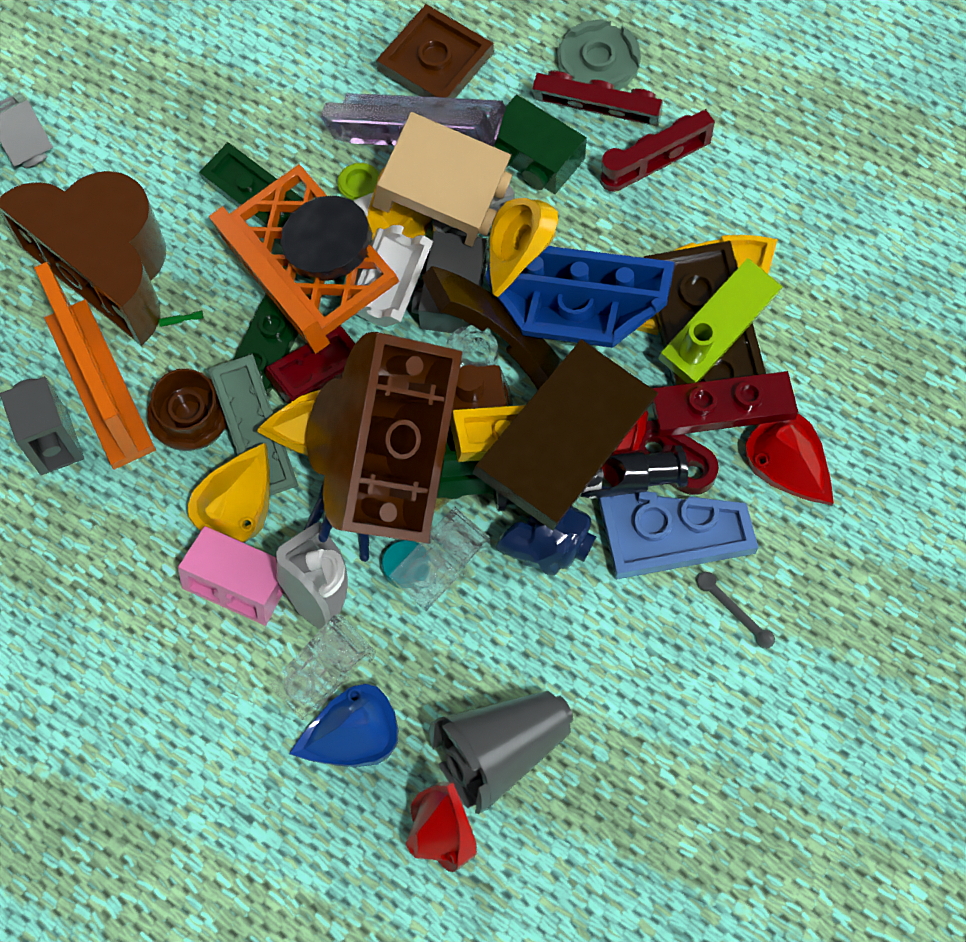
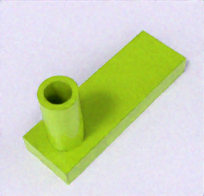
[658,258,783,384]

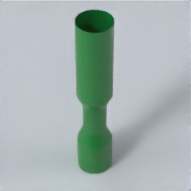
[158,310,204,327]

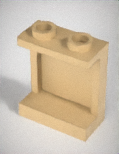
[372,112,513,247]

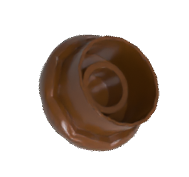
[147,369,227,451]

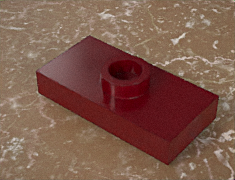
[265,325,355,404]

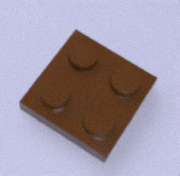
[376,4,494,111]

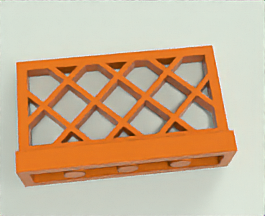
[208,164,400,354]
[34,262,156,470]

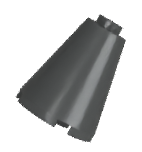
[429,691,573,814]

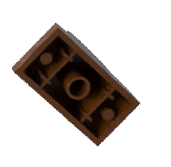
[0,171,166,346]
[307,332,463,543]

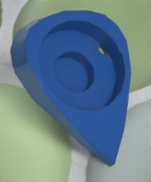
[289,684,399,768]

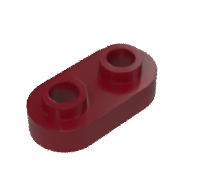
[638,420,719,495]

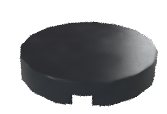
[281,196,373,281]

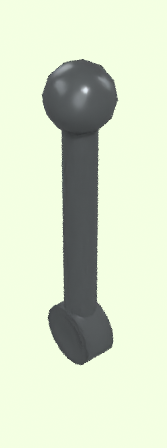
[697,572,775,648]

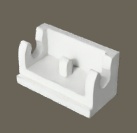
[352,225,433,327]

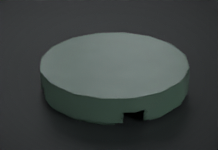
[557,19,641,90]

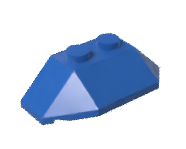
[485,246,675,348]

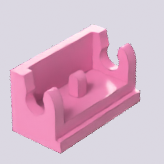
[178,526,284,626]

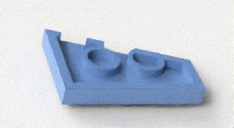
[598,486,758,580]

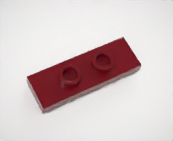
[652,371,799,437]

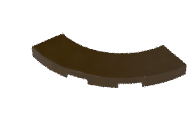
[422,266,562,390]

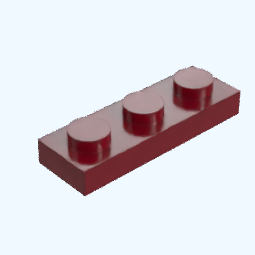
[533,70,663,127]

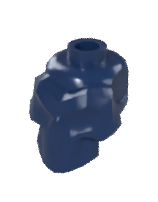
[496,506,596,575]

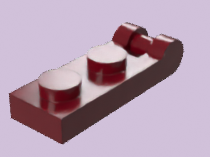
[600,109,715,192]

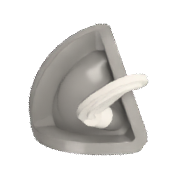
[276,521,348,634]

